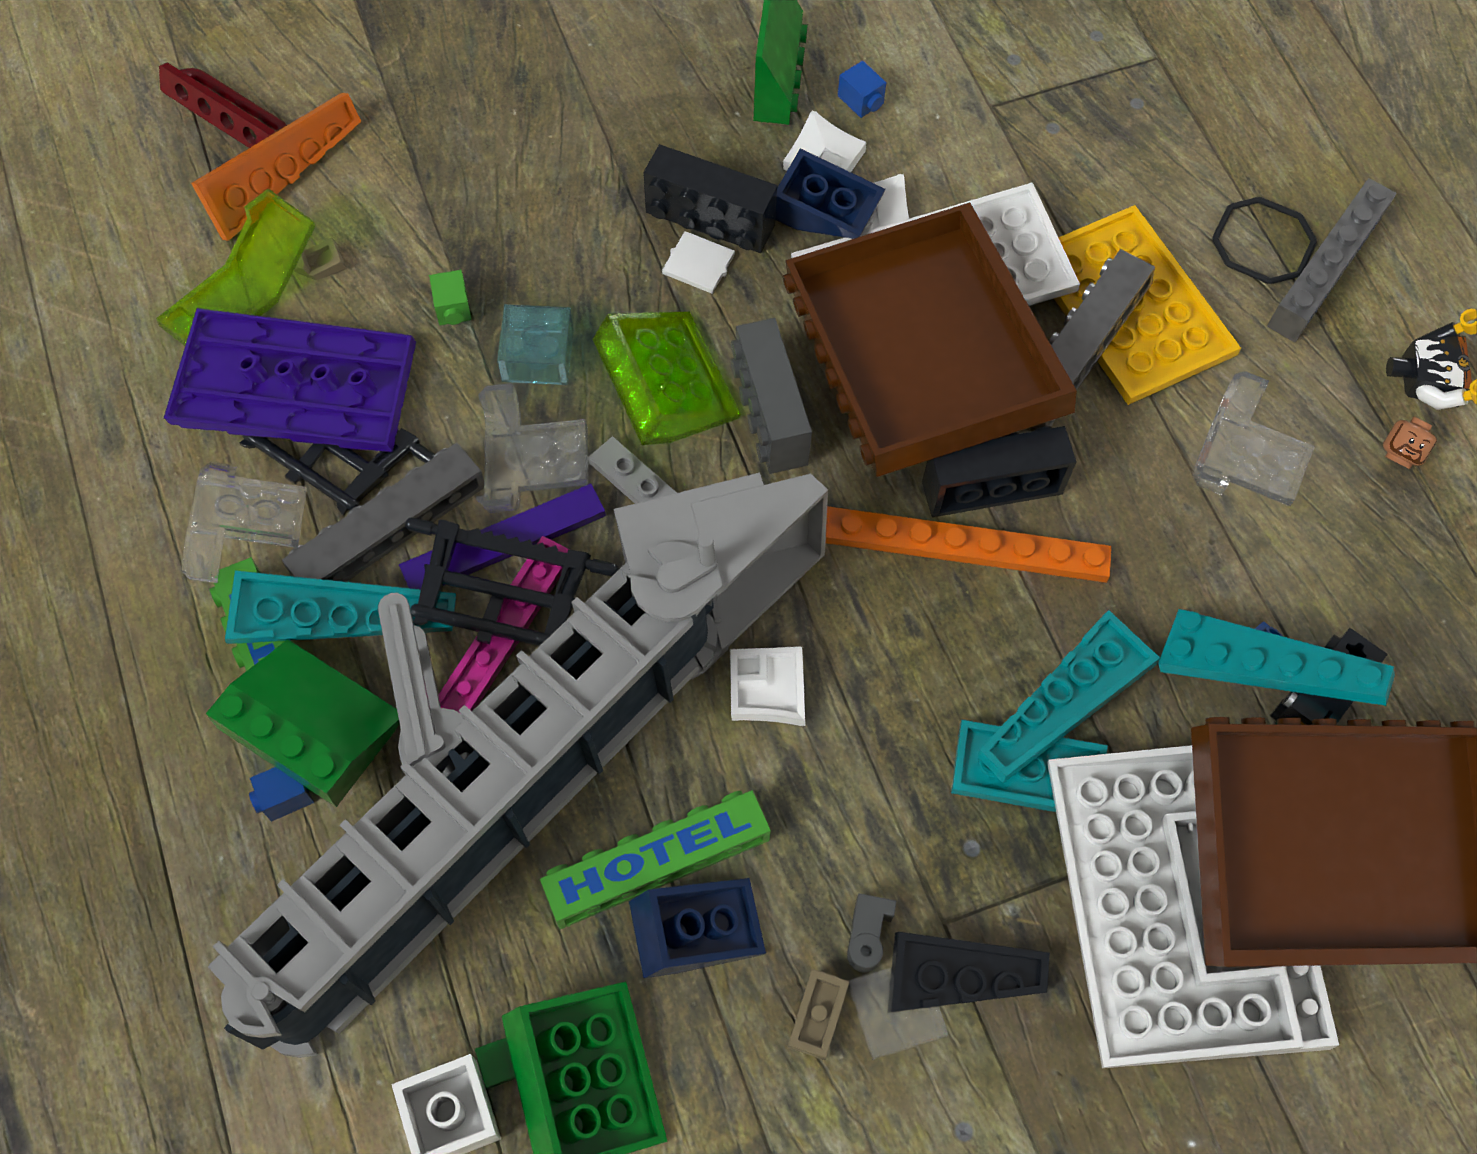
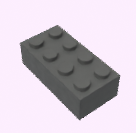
[730,318,812,474]

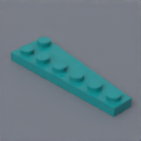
[225,571,456,644]
[1158,609,1395,706]
[977,610,1160,783]

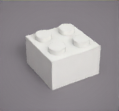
[391,1054,501,1154]

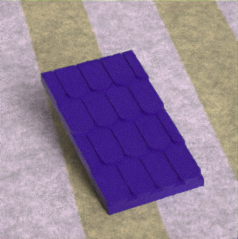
[164,308,416,452]

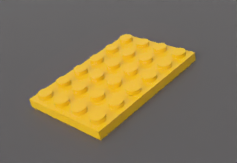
[1054,205,1241,405]

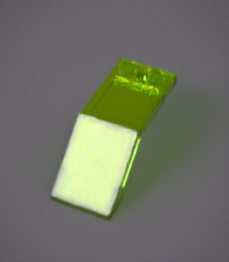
[156,189,316,346]

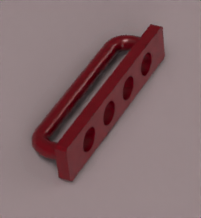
[159,63,287,148]

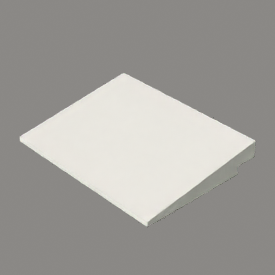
[1047,745,1339,1068]

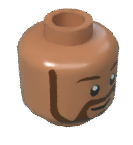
[1383,416,1437,469]

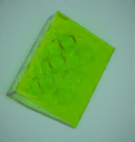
[592,311,741,445]

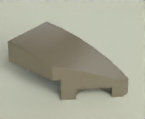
[274,237,346,280]

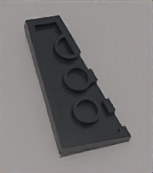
[887,932,1050,1013]

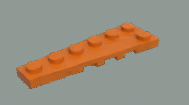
[191,93,361,241]

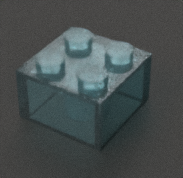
[497,304,573,385]

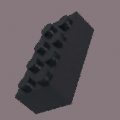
[643,144,778,253]
[922,426,1077,518]

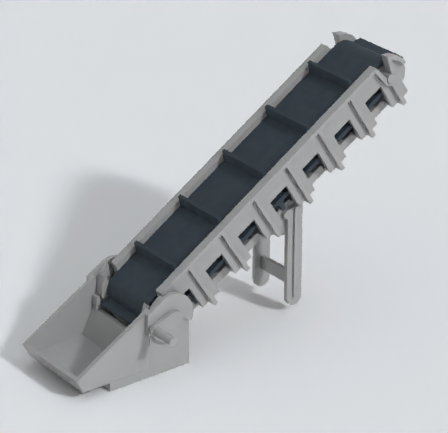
[208,472,828,1058]

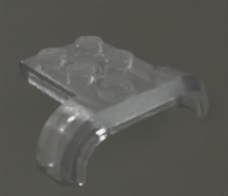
[1192,371,1315,506]
[476,383,588,513]
[181,462,307,583]

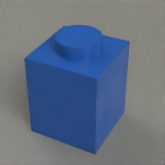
[837,60,887,118]
[249,767,314,822]

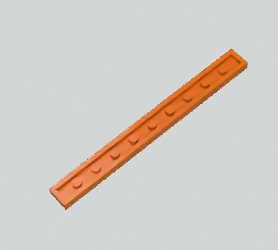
[825,506,1111,583]

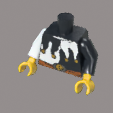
[1386,309,1477,410]

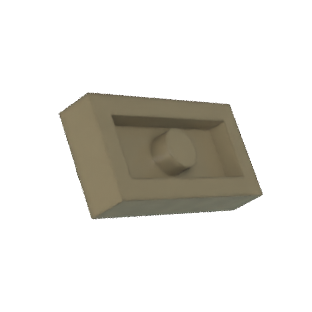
[788,969,849,1060]

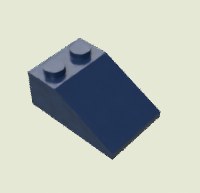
[776,148,885,239]
[629,878,766,978]

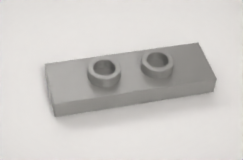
[588,436,677,503]

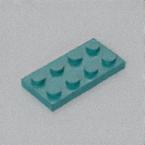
[951,720,1108,812]

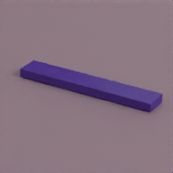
[398,483,606,590]

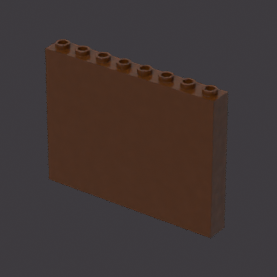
[783,202,1077,477]
[1191,717,1477,967]

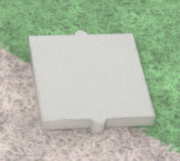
[662,231,735,294]

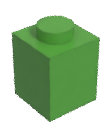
[429,270,472,326]

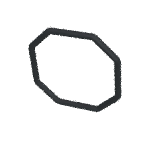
[1212,197,1317,284]

